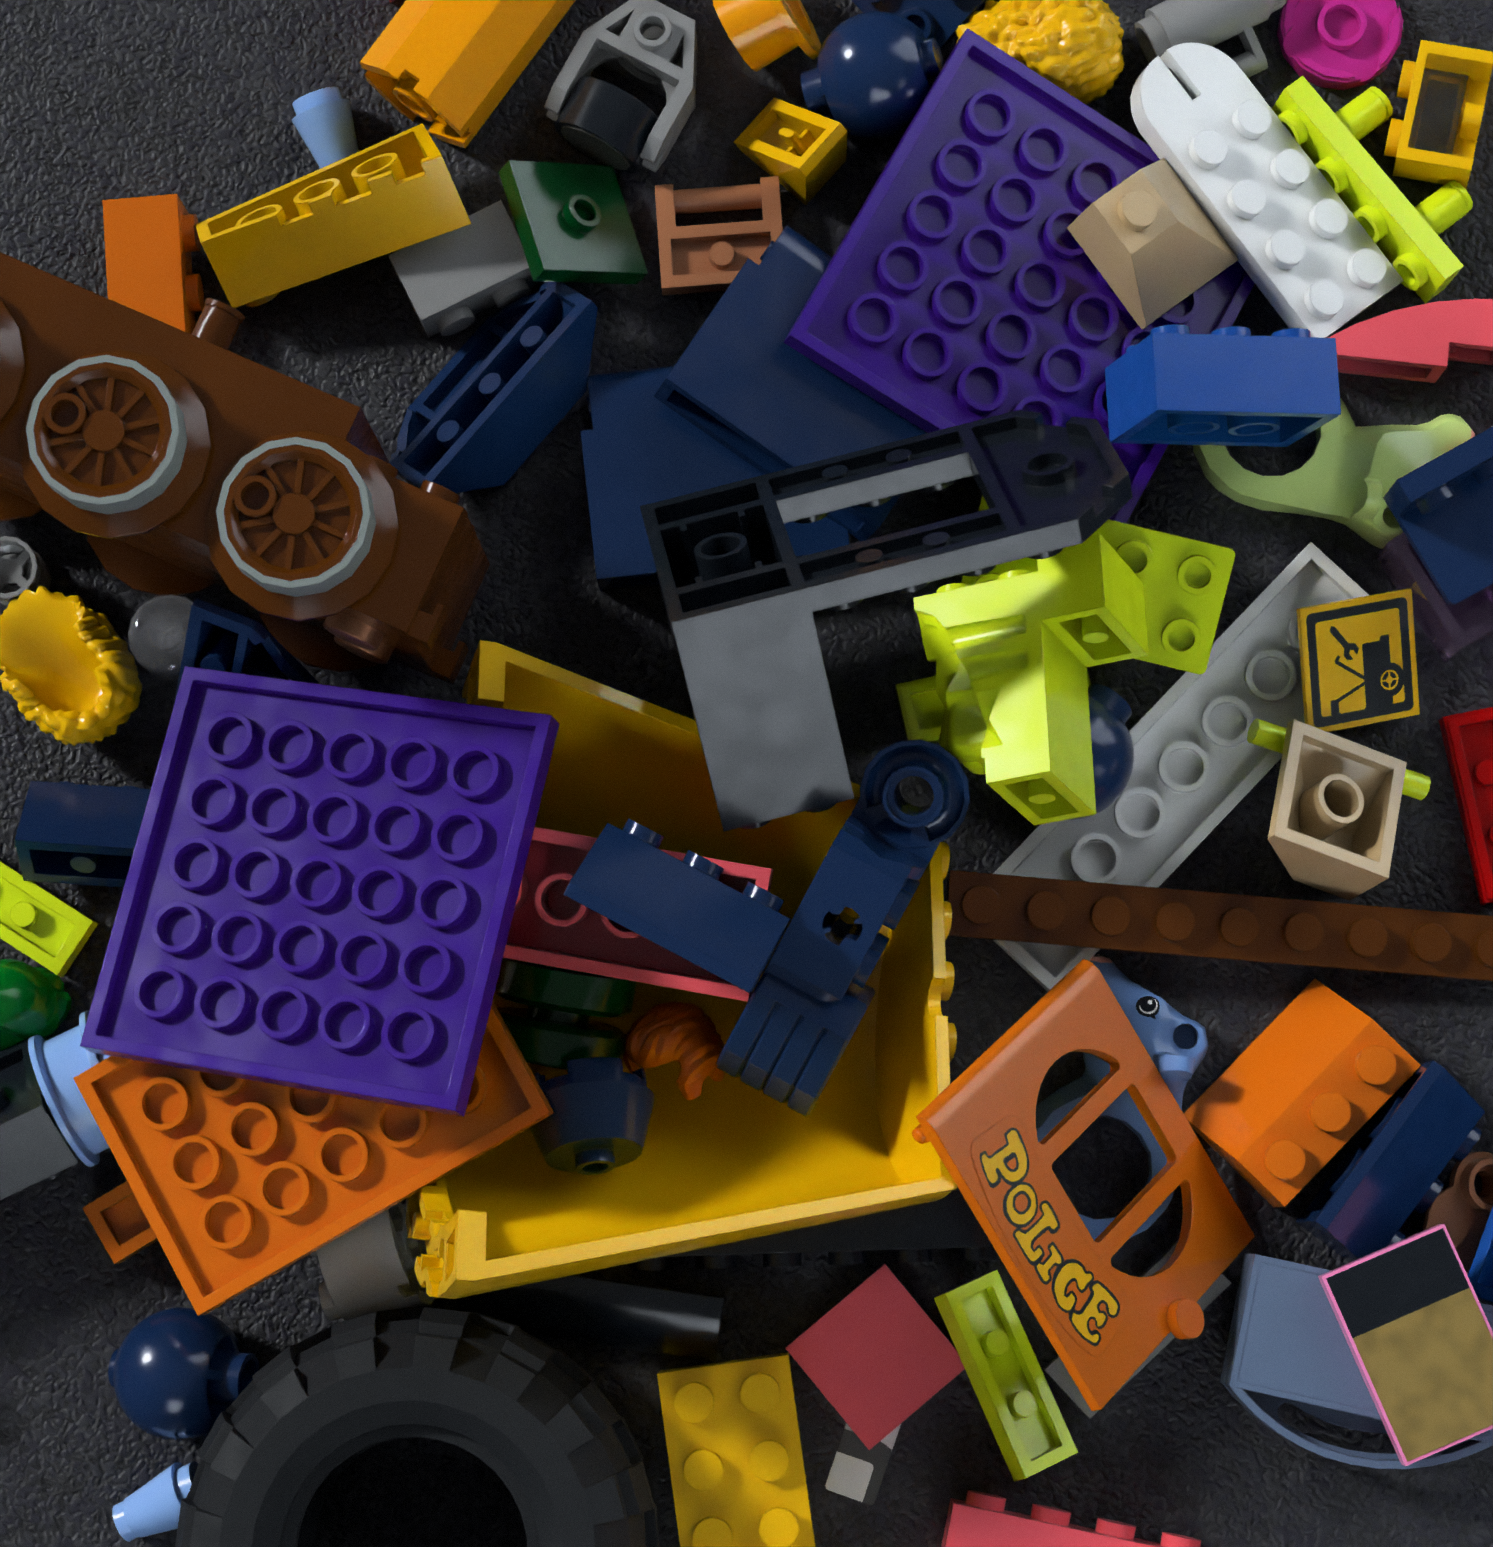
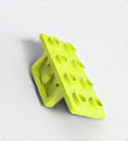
[961,495,1235,674]

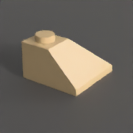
[1067,158,1239,330]
[1268,719,1407,901]

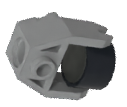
[544,0,698,174]

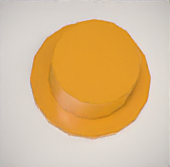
[712,0,821,72]

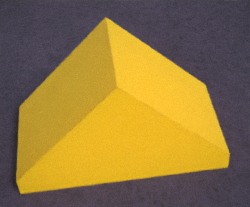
[734,97,847,205]

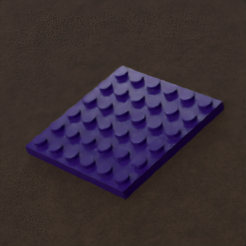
[783,28,1255,523]
[80,666,559,1117]

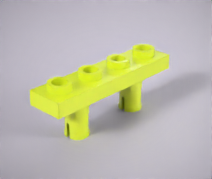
[1272,76,1473,304]

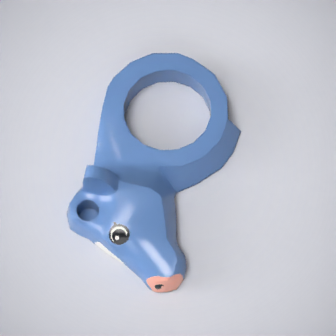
[1036,954,1209,1240]

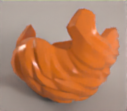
[623,1001,725,1101]

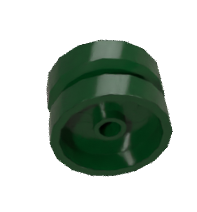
[495,958,637,1070]

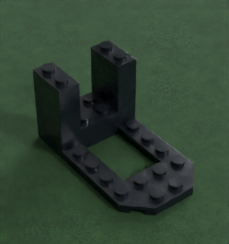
[640,410,1133,832]

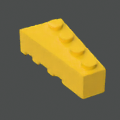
[195,123,471,308]

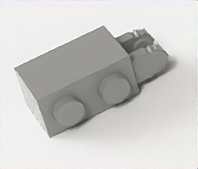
[388,200,539,338]

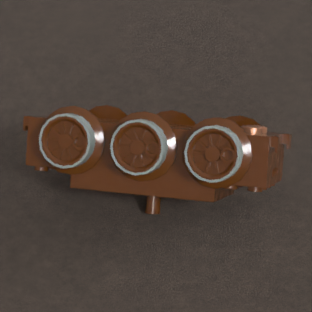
[0,252,490,685]

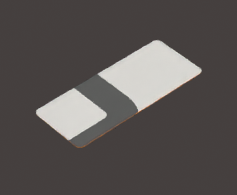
[825,1423,901,1505]

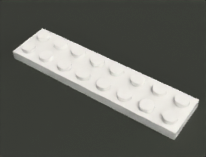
[993,542,1369,992]

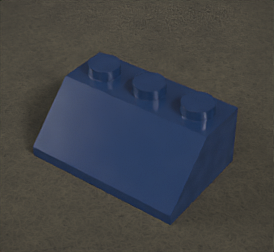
[563,818,791,993]
[1296,1060,1485,1263]

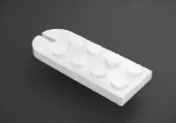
[1130,42,1404,338]

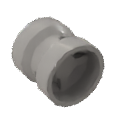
[0,536,52,607]

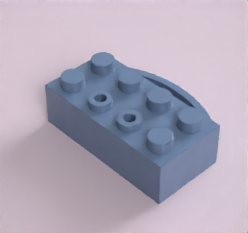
[1220,1254,1493,1469]

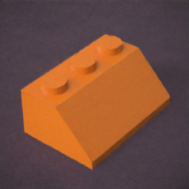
[1183,978,1421,1208]

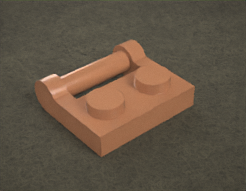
[655,176,783,295]

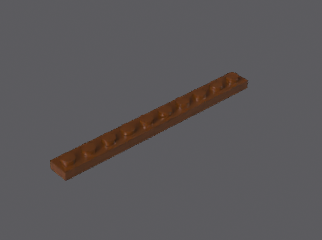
[945,870,1493,982]

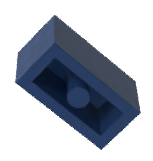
[14,781,151,888]

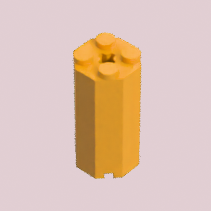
[359,0,576,149]

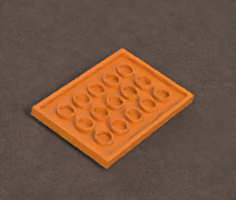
[73,1001,554,1316]

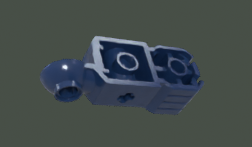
[716,739,970,1116]

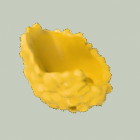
[956,0,1124,104]
[0,586,142,746]

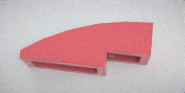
[1328,298,1493,383]

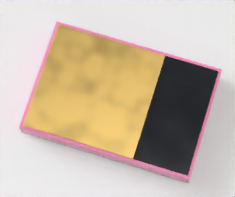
[1318,1224,1493,1466]

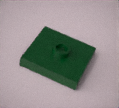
[499,160,648,284]

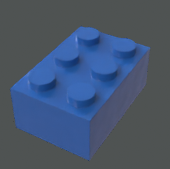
[1105,324,1341,447]

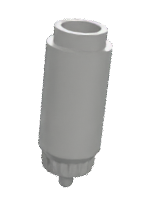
[1134,0,1287,78]

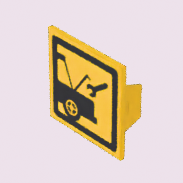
[1296,589,1420,732]

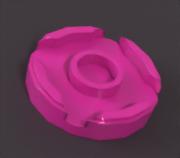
[1277,0,1404,90]

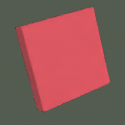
[785,1264,965,1450]

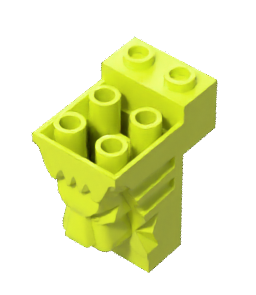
[913,533,1149,826]

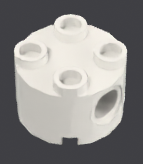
[310,1202,435,1321]

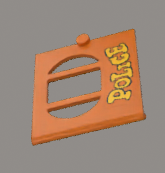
[912,959,1255,1411]

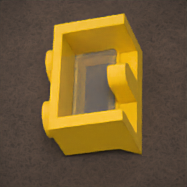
[1384,40,1493,190]

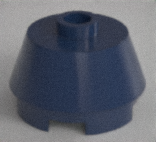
[530,1057,655,1175]

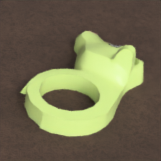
[1193,398,1475,549]

